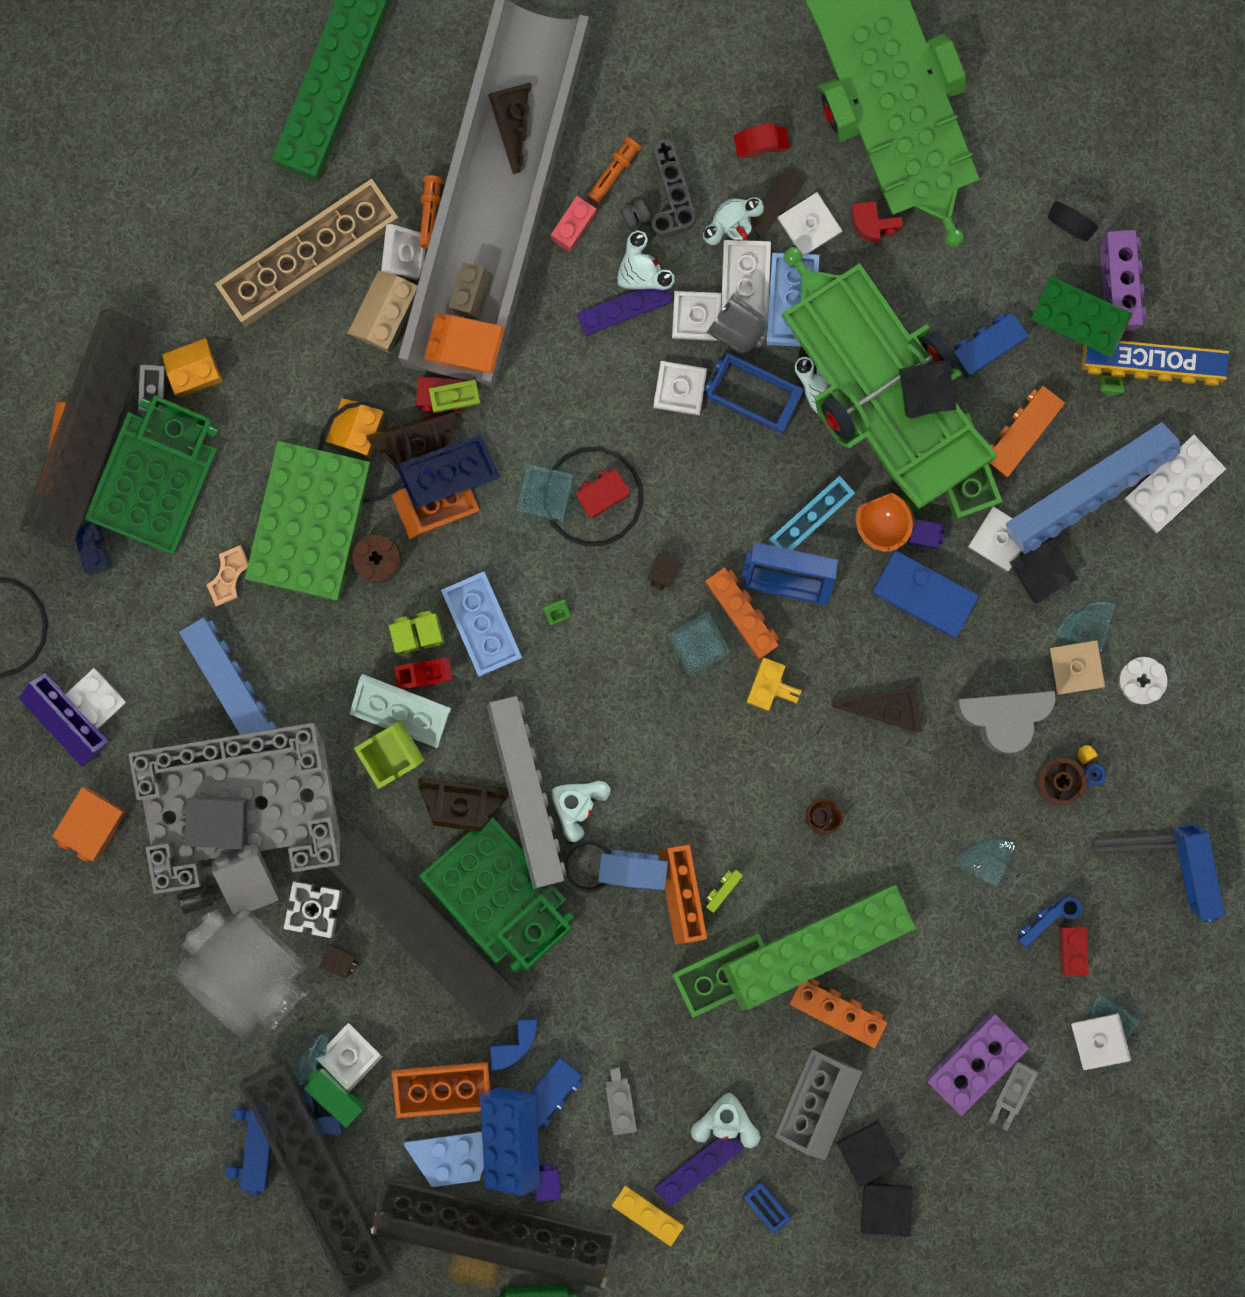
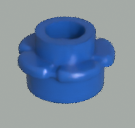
[1083,763,1106,786]

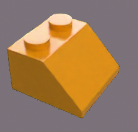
[162,338,223,398]
[326,398,386,458]

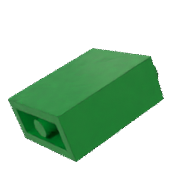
[304,1067,367,1128]

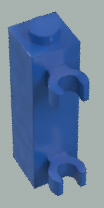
[225,1100,277,1195]

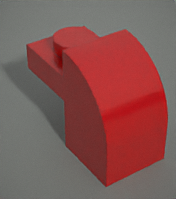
[733,123,790,158]
[851,201,903,243]
[394,658,452,690]

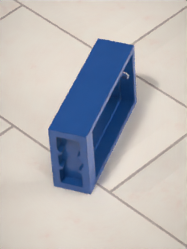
[704,353,804,434]
[741,542,838,606]
[1173,823,1225,922]

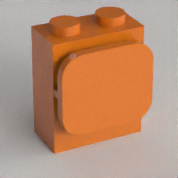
[52,787,127,863]

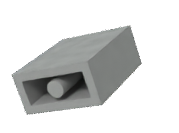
[211,843,279,917]

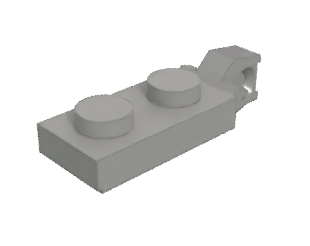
[606,1067,637,1135]

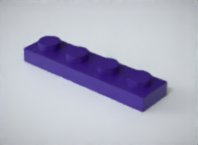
[577,289,673,337]
[655,1137,744,1207]

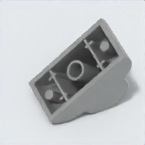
[953,691,1055,753]

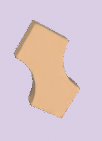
[207,545,249,607]

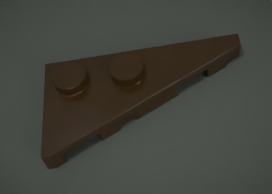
[488,82,532,175]
[831,687,921,732]

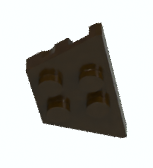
[366,409,456,474]
[418,778,509,832]

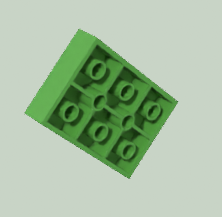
[245,441,373,602]

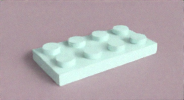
[350,674,451,748]

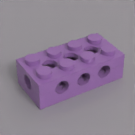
[1099,230,1146,333]
[924,1012,1029,1116]

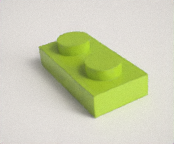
[429,380,480,413]
[705,869,743,913]

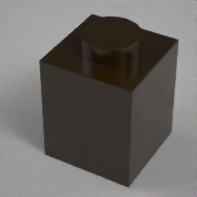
[647,552,680,590]
[319,944,359,978]

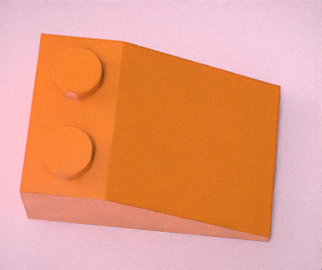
[424,314,505,374]
[392,468,480,539]

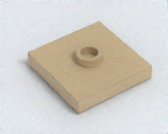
[1050,640,1105,695]

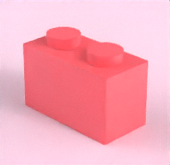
[551,196,597,253]

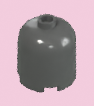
[706,293,766,353]

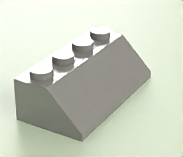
[775,1049,862,1160]

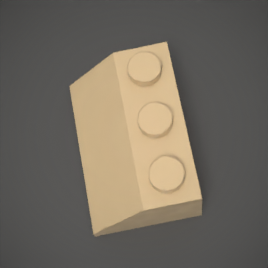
[348,270,418,354]

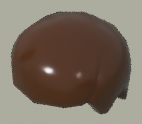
[806,799,844,835]

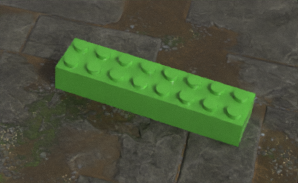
[722,885,916,1010]

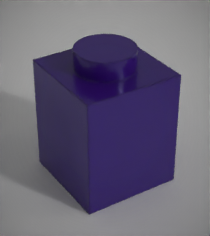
[908,519,945,549]
[536,1164,561,1201]

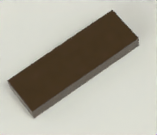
[750,167,805,238]

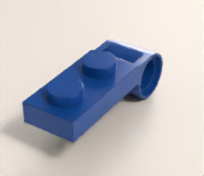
[1016,896,1082,947]

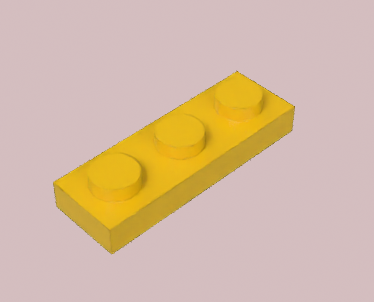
[612,1185,684,1247]

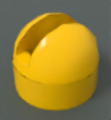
[1077,745,1098,765]

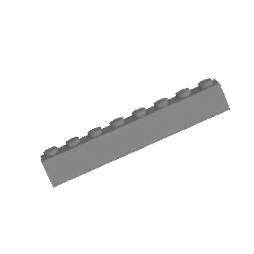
[487,696,566,889]

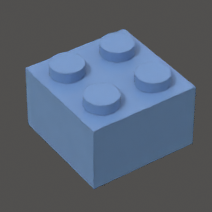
[598,850,668,890]

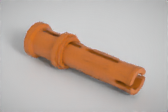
[587,136,642,204]
[419,175,444,249]

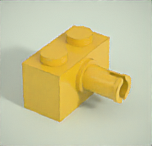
[746,657,802,711]

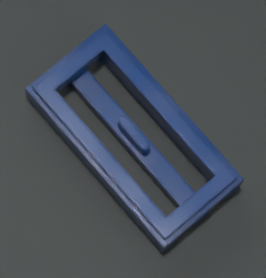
[743,1181,792,1234]

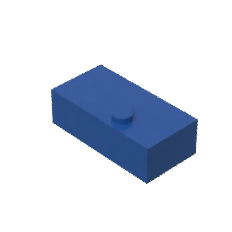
[870,550,979,639]

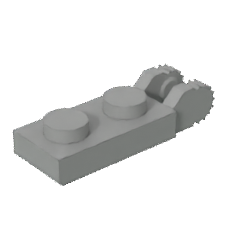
[989,1061,1039,1131]

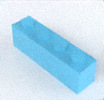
[768,476,855,550]

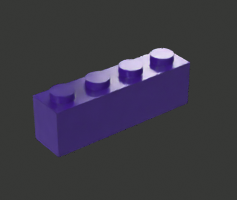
[18,673,109,767]

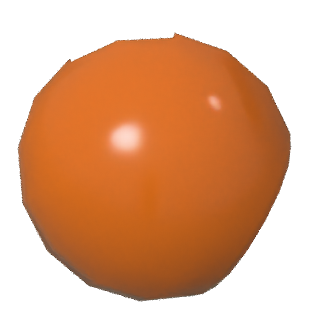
[856,492,915,552]

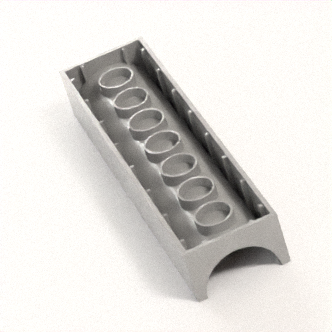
[398,0,590,390]

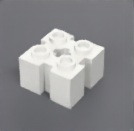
[284,881,343,938]

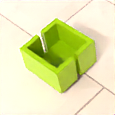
[389,611,445,655]
[354,720,425,789]

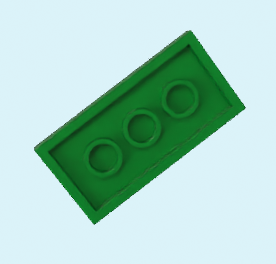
[1031,276,1133,357]

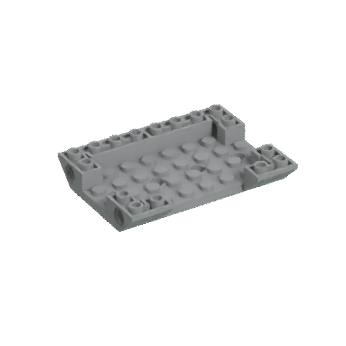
[128,723,341,894]

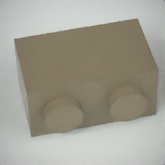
[449,262,492,319]

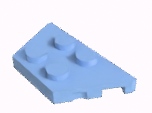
[404,1131,484,1187]

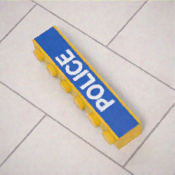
[1081,341,1229,386]

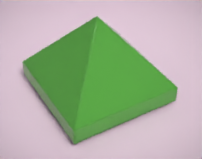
[1099,375,1125,397]
[543,599,572,626]

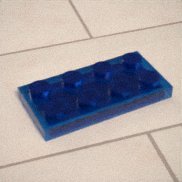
[396,435,500,510]

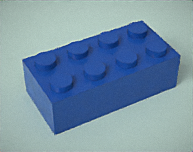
[480,1087,540,1196]

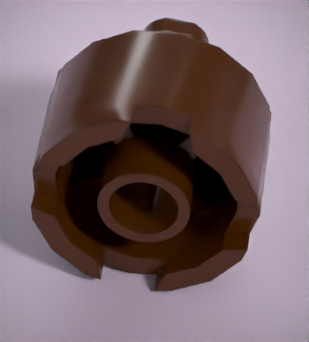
[353,535,402,583]
[1035,758,1087,805]

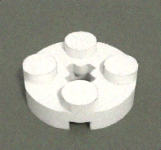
[1119,657,1167,704]

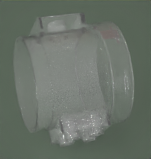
[173,906,309,1041]

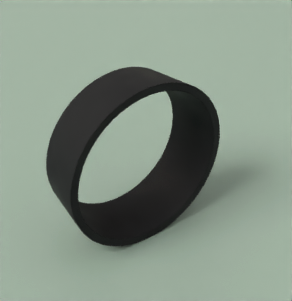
[1048,201,1099,241]
[563,840,611,893]

